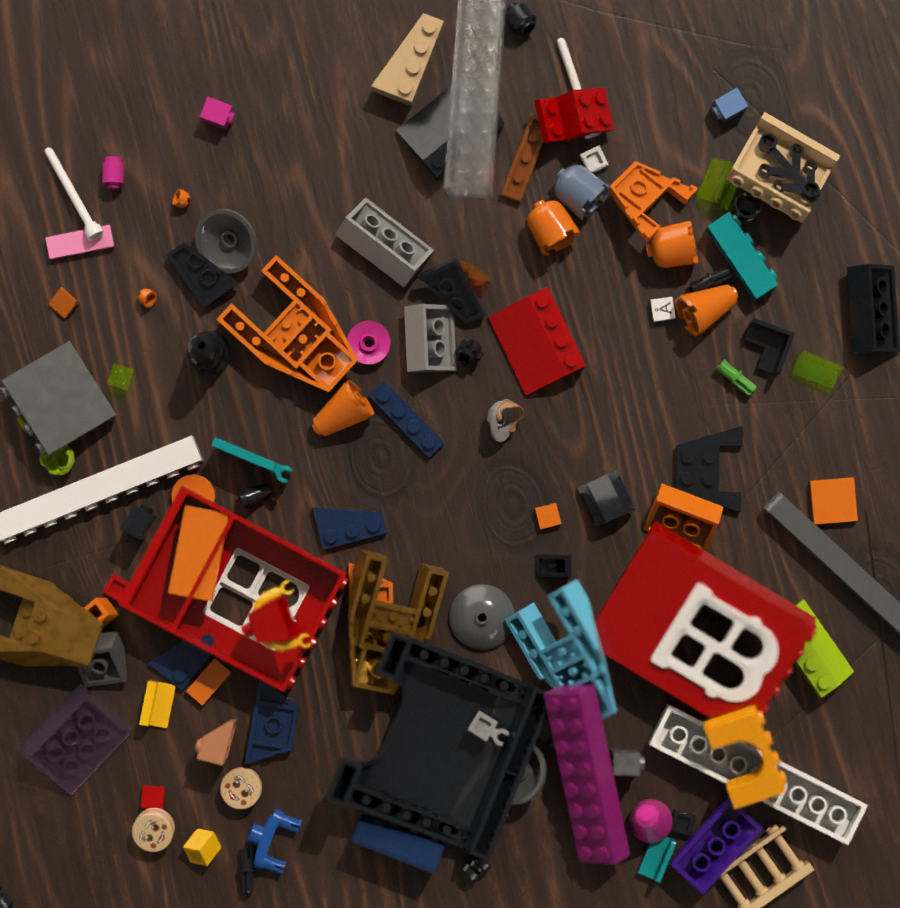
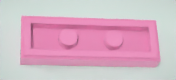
[45,225,115,260]

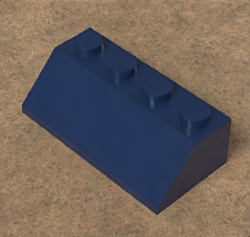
[351,812,444,874]

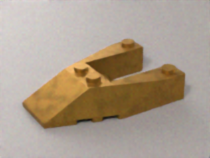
[348,549,449,695]
[0,565,104,667]

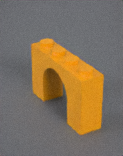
[704,705,788,809]

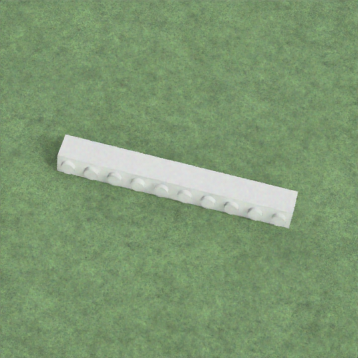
[0,436,204,545]

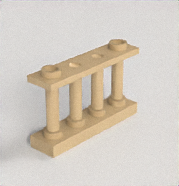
[720,824,814,908]

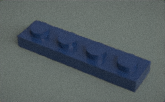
[368,380,445,458]

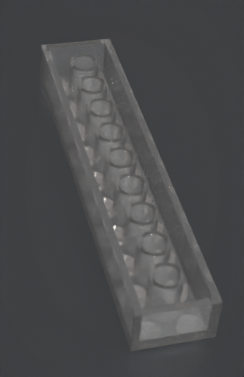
[444,0,506,197]

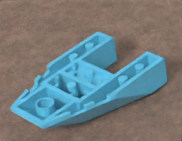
[504,579,617,719]

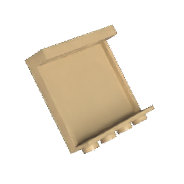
[726,112,840,223]

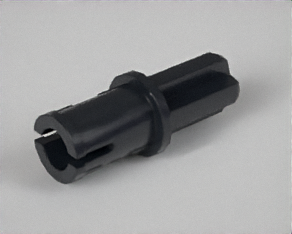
[690,267,733,292]
[238,848,256,893]

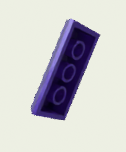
[669,796,763,894]

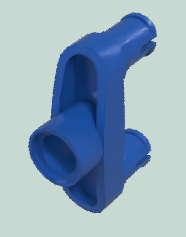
[247,809,302,875]

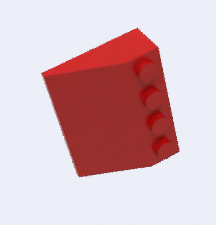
[488,287,586,395]

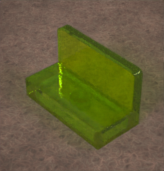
[697,158,737,210]
[792,350,844,389]

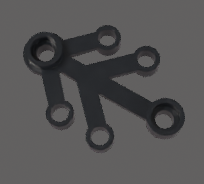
[757,133,820,203]

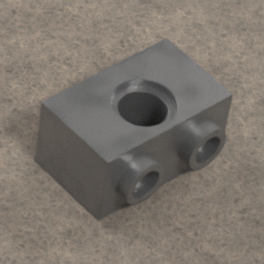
[611,749,644,776]

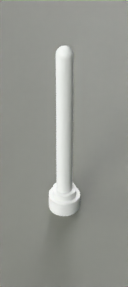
[557,38,601,139]
[45,148,104,241]

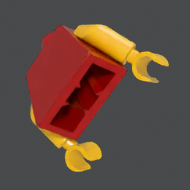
[241,581,311,651]

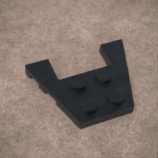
[675,426,743,512]

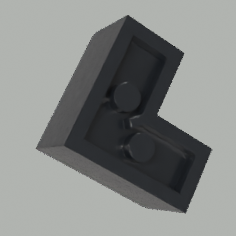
[743,318,795,376]

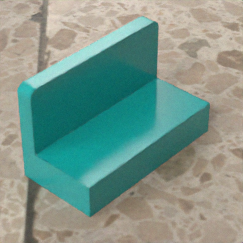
[637,837,676,883]

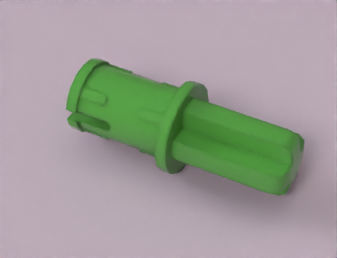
[716,359,756,396]

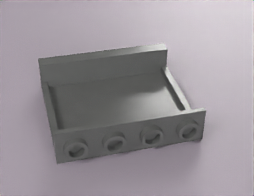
[0,341,116,458]

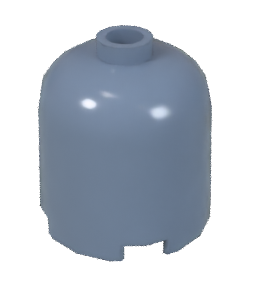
[554,165,609,220]

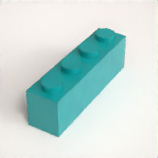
[706,212,778,301]

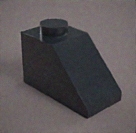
[119,504,156,539]

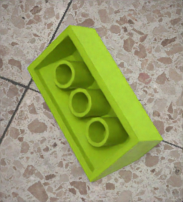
[794,599,854,698]

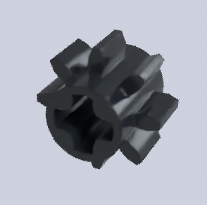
[455,339,484,366]

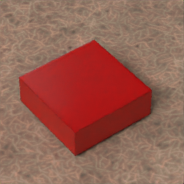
[102,573,130,602]
[141,785,165,809]

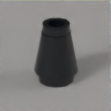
[238,483,272,509]

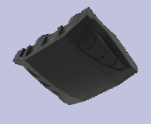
[577,470,636,528]

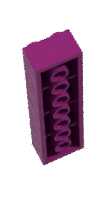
[544,685,630,865]

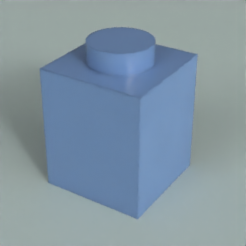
[712,88,748,123]

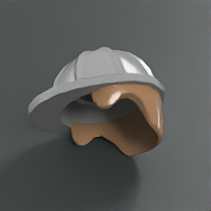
[487,399,524,442]

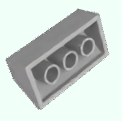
[335,197,434,287]

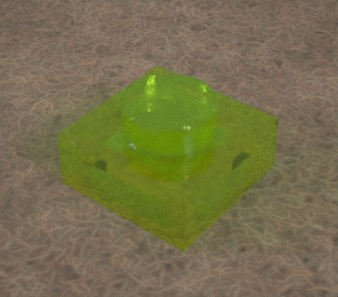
[107,363,135,391]

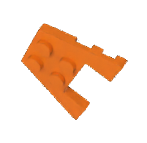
[608,161,698,242]

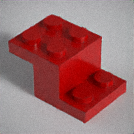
[534,87,614,143]

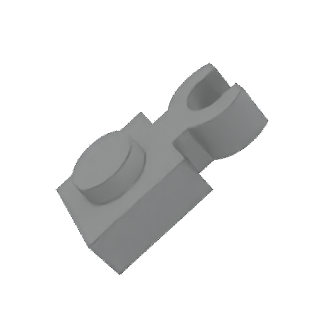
[468,711,509,746]

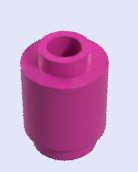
[102,156,124,189]

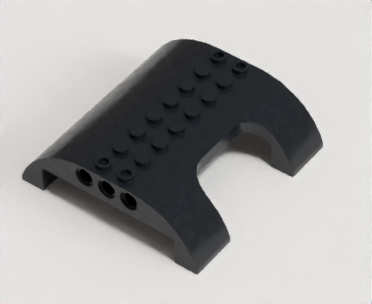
[325,631,548,861]

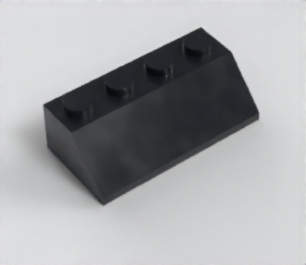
[847,264,900,354]

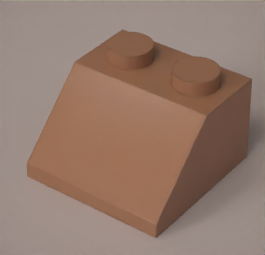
[195,718,238,765]

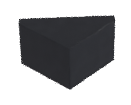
[536,555,571,577]

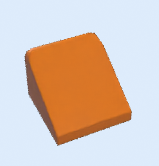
[49,287,79,319]

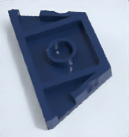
[245,679,300,764]

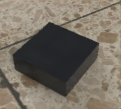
[670,809,696,837]

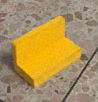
[139,680,176,728]

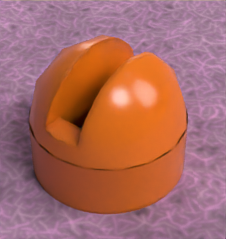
[172,189,191,208]
[137,288,157,308]

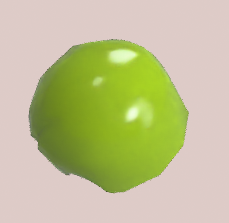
[40,445,75,476]

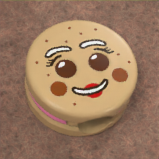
[220,767,262,809]
[132,808,175,852]

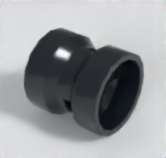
[460,855,491,882]

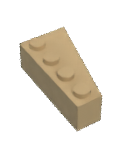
[371,13,444,106]

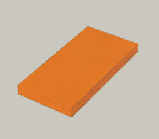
[168,505,229,601]

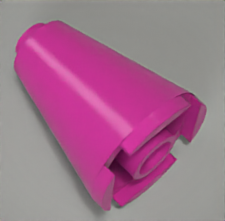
[628,799,673,844]

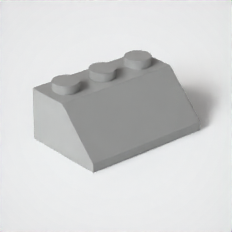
[404,304,457,372]

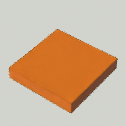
[809,477,858,524]

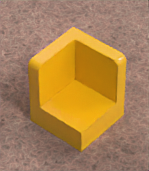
[183,829,221,866]

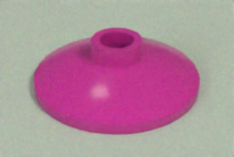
[347,321,391,364]

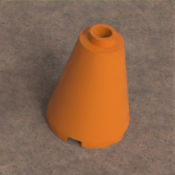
[675,284,738,336]
[312,380,374,437]

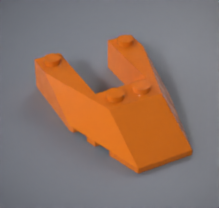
[216,255,358,392]

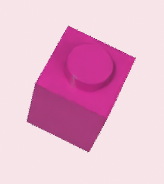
[200,96,236,129]

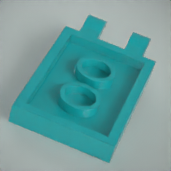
[212,438,293,483]

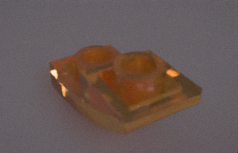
[449,257,490,287]

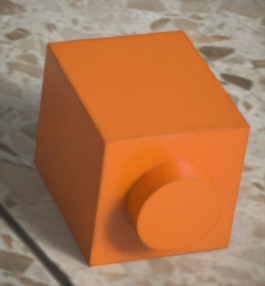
[84,597,119,629]

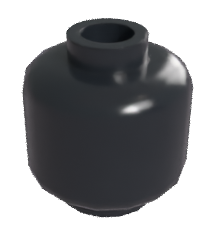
[504,3,537,35]

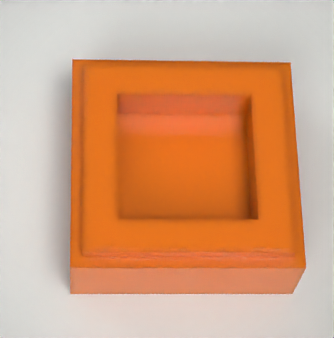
[535,503,562,529]

